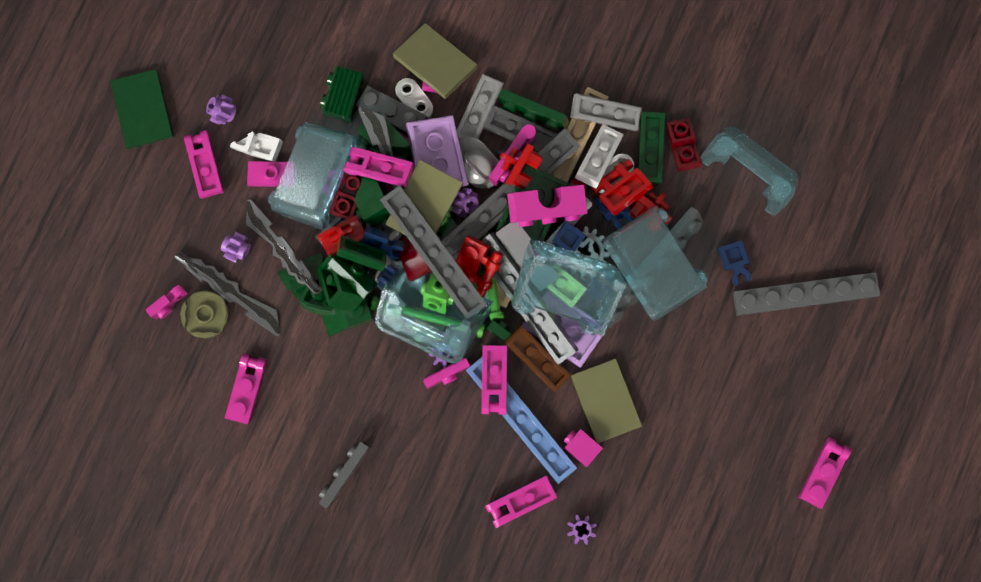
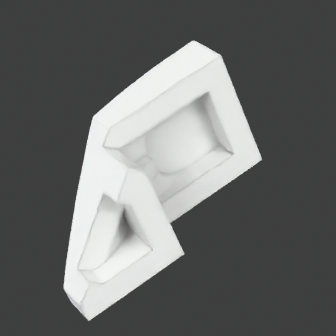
[230,131,283,162]

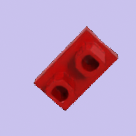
[499,144,543,189]
[629,191,672,234]
[317,215,365,256]

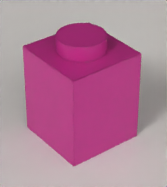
[564,429,603,467]

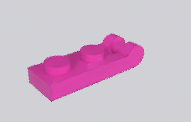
[489,124,536,186]
[184,130,224,199]
[343,147,415,188]
[482,345,507,415]
[225,353,267,425]
[798,437,852,509]
[485,476,557,528]

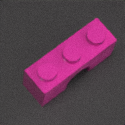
[507,185,587,227]

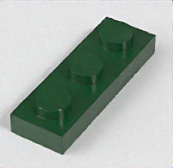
[498,89,569,131]
[638,112,665,184]

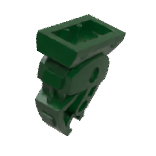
[277,252,336,315]

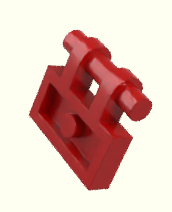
[590,159,653,216]
[456,235,503,298]

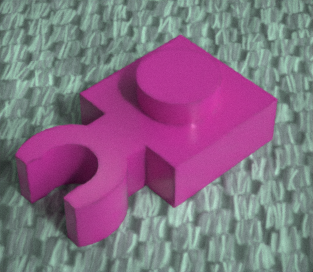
[145,284,188,320]

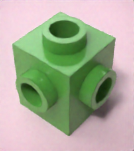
[421,273,454,314]

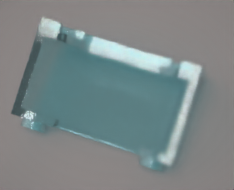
[268,122,360,231]
[700,126,799,217]
[602,205,709,321]
[512,240,627,336]
[375,267,493,363]

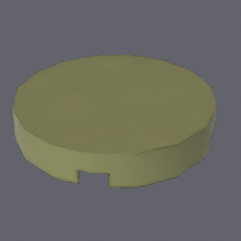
[180,290,230,339]

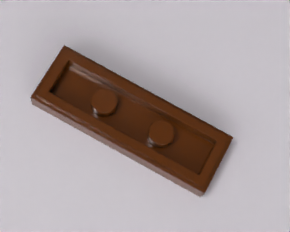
[503,325,571,392]

